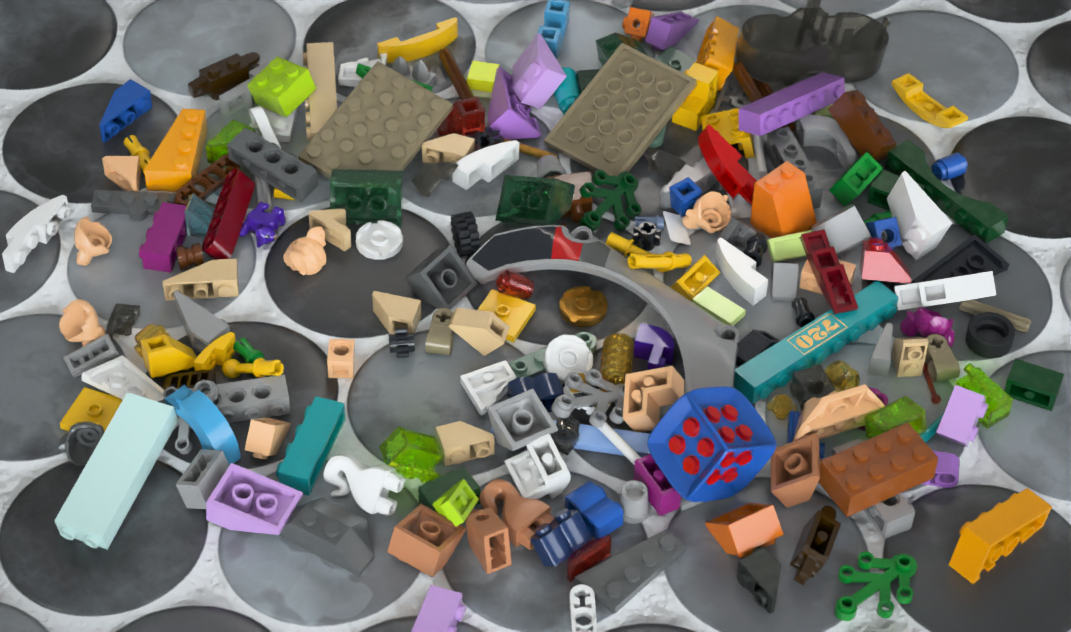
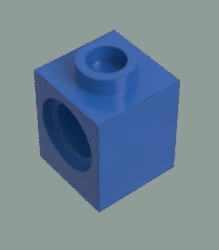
[866,217,902,251]

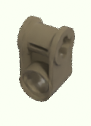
[425,308,455,356]
[924,334,960,382]

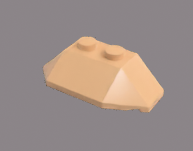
[792,384,885,442]

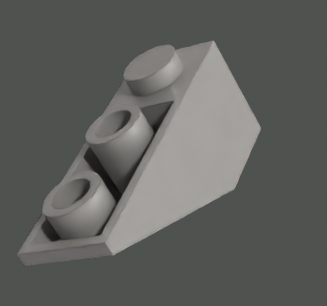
[174,290,230,353]

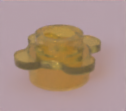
[766,394,797,420]

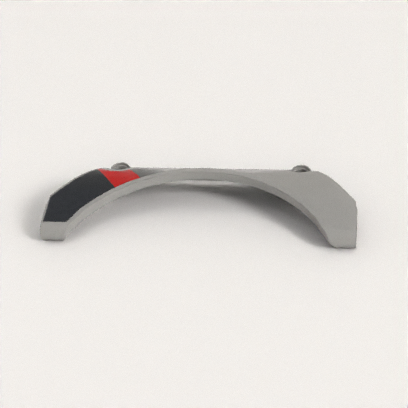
[465,225,740,393]

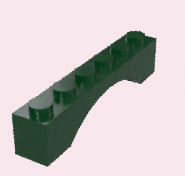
[886,140,1009,244]

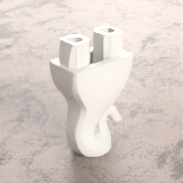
[324,454,406,516]

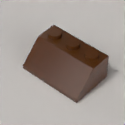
[828,90,897,161]

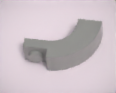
[795,114,857,172]

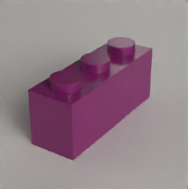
[139,202,192,273]

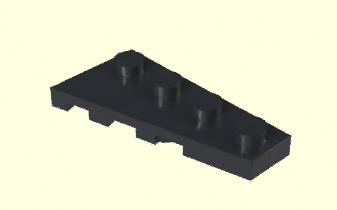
[912,234,1010,283]

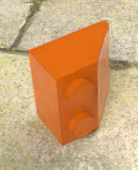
[705,502,784,557]

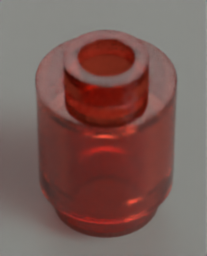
[496,270,534,300]

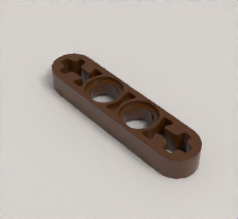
[173,154,240,210]

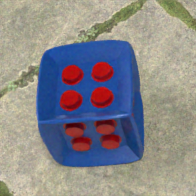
[647,386,777,502]

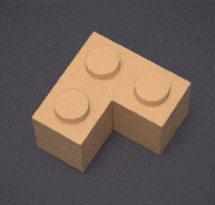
[623,366,685,432]

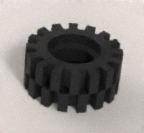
[450,211,481,257]

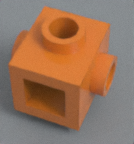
[622,7,654,42]

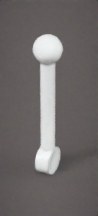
[722,187,738,216]

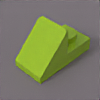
[433,478,479,527]

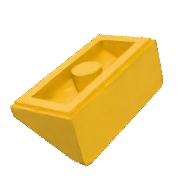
[670,255,721,301]

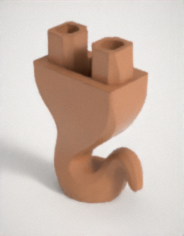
[477,479,555,550]

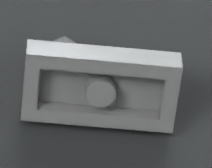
[391,56,436,86]

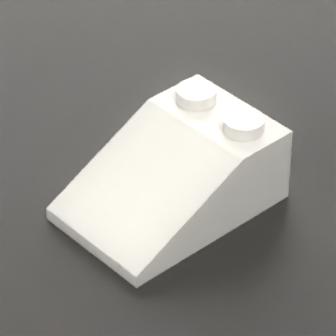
[887,171,952,260]

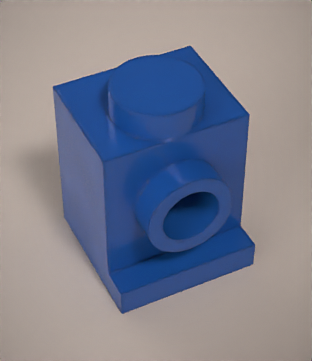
[669,177,702,217]

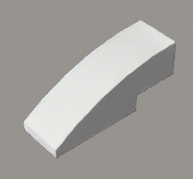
[452,140,519,190]
[716,238,768,306]

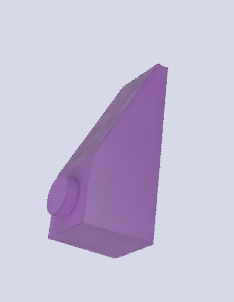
[645,11,699,51]

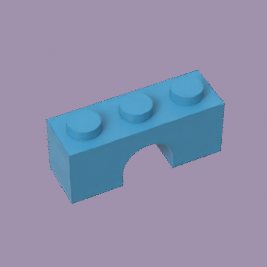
[537,0,570,60]

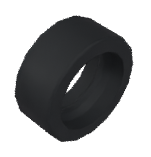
[966,312,1015,358]

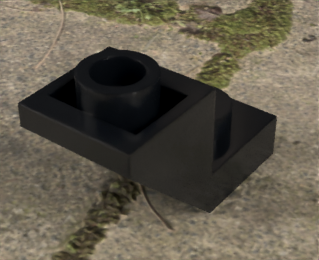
[736,330,780,366]

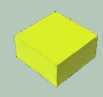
[467,61,500,92]

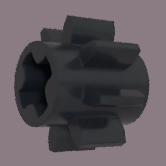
[475,127,505,150]
[632,222,661,251]
[388,328,415,358]

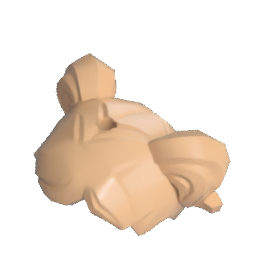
[682,191,731,234]
[74,217,112,266]
[283,227,326,276]
[59,299,106,347]

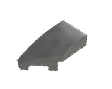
[719,217,765,250]

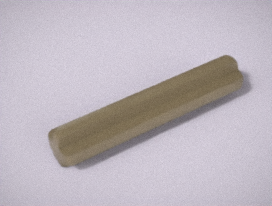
[959,299,1031,333]

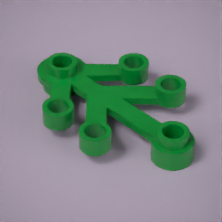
[834,551,917,621]

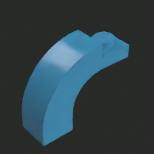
[164,385,241,465]

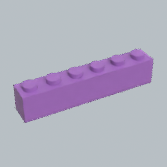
[739,72,845,136]

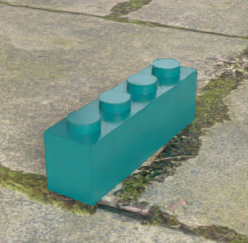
[276,396,346,496]

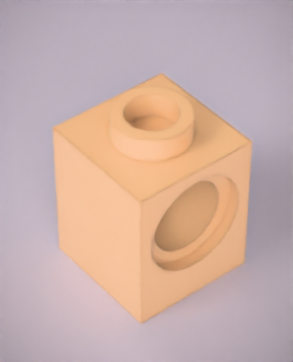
[327,339,355,378]

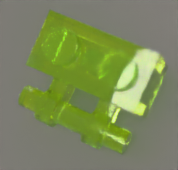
[955,363,1013,429]
[865,395,926,439]
[379,427,445,483]

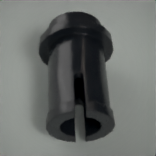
[792,297,815,328]

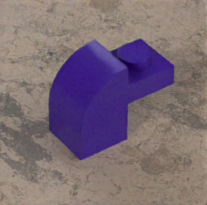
[633,323,674,370]

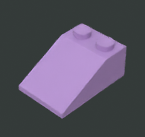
[513,33,566,109]
[206,463,303,535]

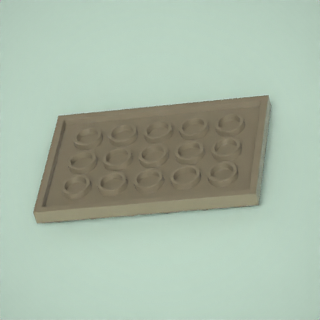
[544,43,697,176]
[298,61,453,206]

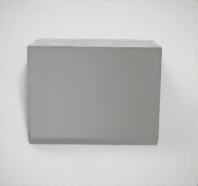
[811,203,872,257]
[487,389,558,451]

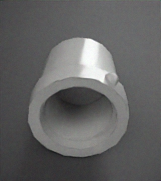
[535,155,567,192]
[617,480,652,524]

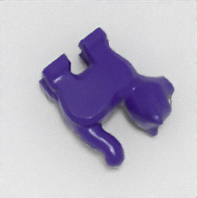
[239,201,286,248]

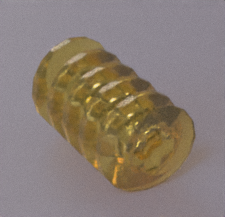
[600,333,634,385]

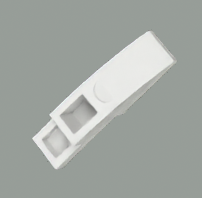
[2,195,70,273]
[894,271,996,310]

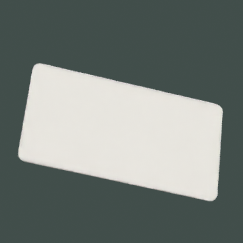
[663,211,691,245]

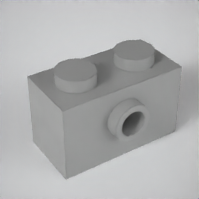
[176,449,229,509]

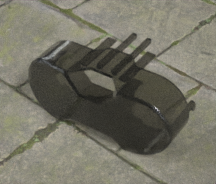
[736,0,890,86]

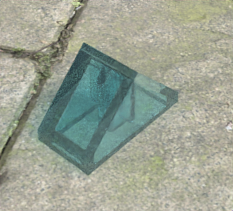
[184,193,214,238]

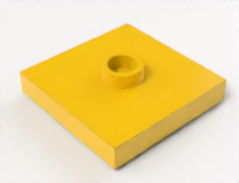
[478,289,536,343]
[60,387,123,432]

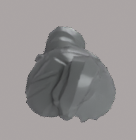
[58,422,104,466]

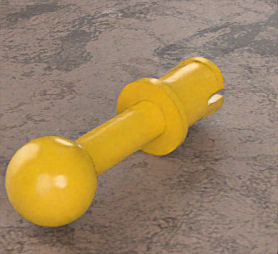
[606,232,667,272]
[222,358,284,379]

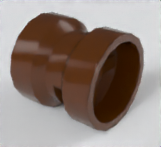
[176,243,204,270]

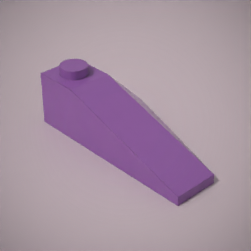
[488,66,541,139]

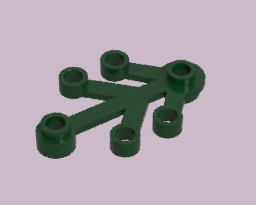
[579,169,642,232]

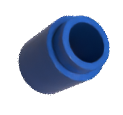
[932,152,968,181]

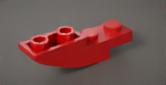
[697,124,757,206]

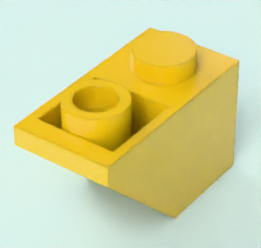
[141,334,197,378]

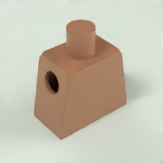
[465,508,512,574]

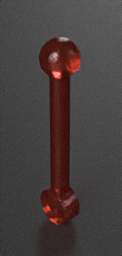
[922,362,941,404]

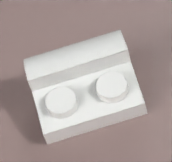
[504,433,571,500]

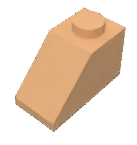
[244,417,291,459]

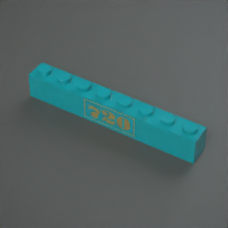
[734,281,898,404]

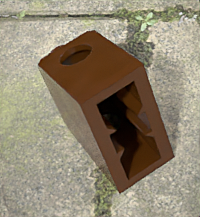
[546,171,592,223]

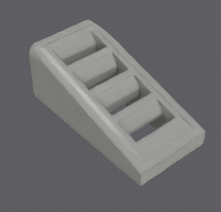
[868,323,893,376]
[63,333,120,378]

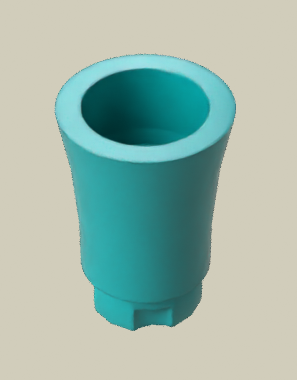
[553,67,580,115]

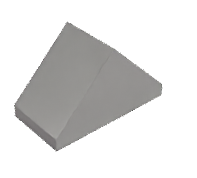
[771,262,798,301]

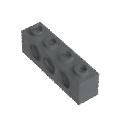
[765,126,823,209]
[227,128,319,203]

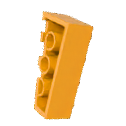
[695,16,739,92]
[144,109,208,192]
[949,488,1052,584]

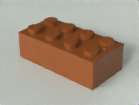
[818,422,938,517]

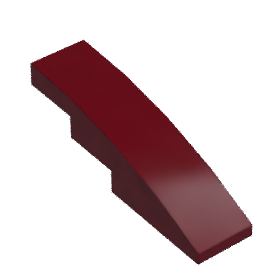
[800,229,858,315]

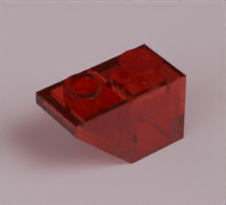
[436,96,485,137]

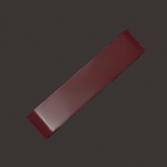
[201,168,256,260]

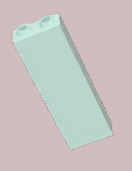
[54,392,178,550]

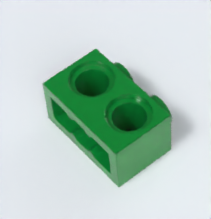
[829,152,883,206]

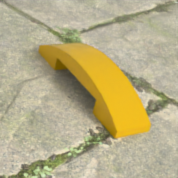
[377,17,458,63]
[891,73,968,128]

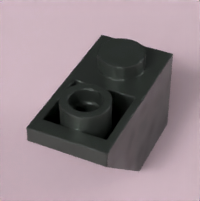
[737,547,781,614]

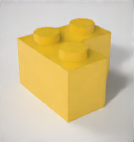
[672,62,719,131]

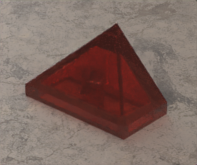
[567,535,612,582]

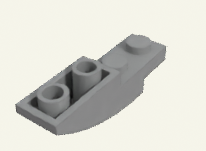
[219,52,287,118]
[659,156,718,210]

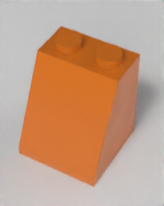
[750,161,817,238]

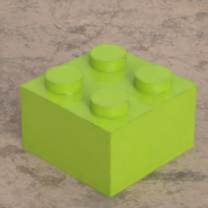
[247,56,317,118]

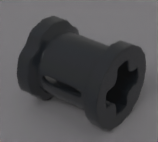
[743,236,768,267]

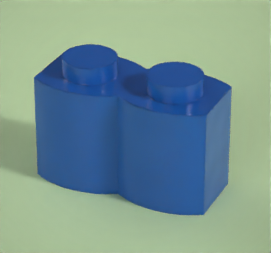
[565,481,624,541]

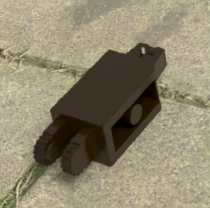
[188,52,260,101]
[789,505,841,585]

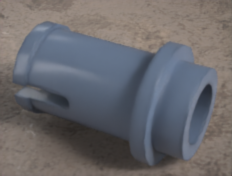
[635,214,664,231]

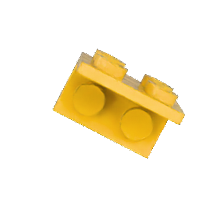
[701,108,755,158]

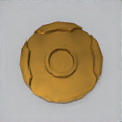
[559,286,608,327]

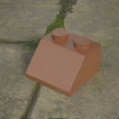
[771,433,820,508]
[387,504,466,577]

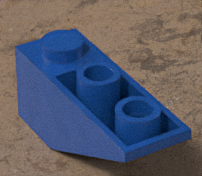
[99,79,152,143]

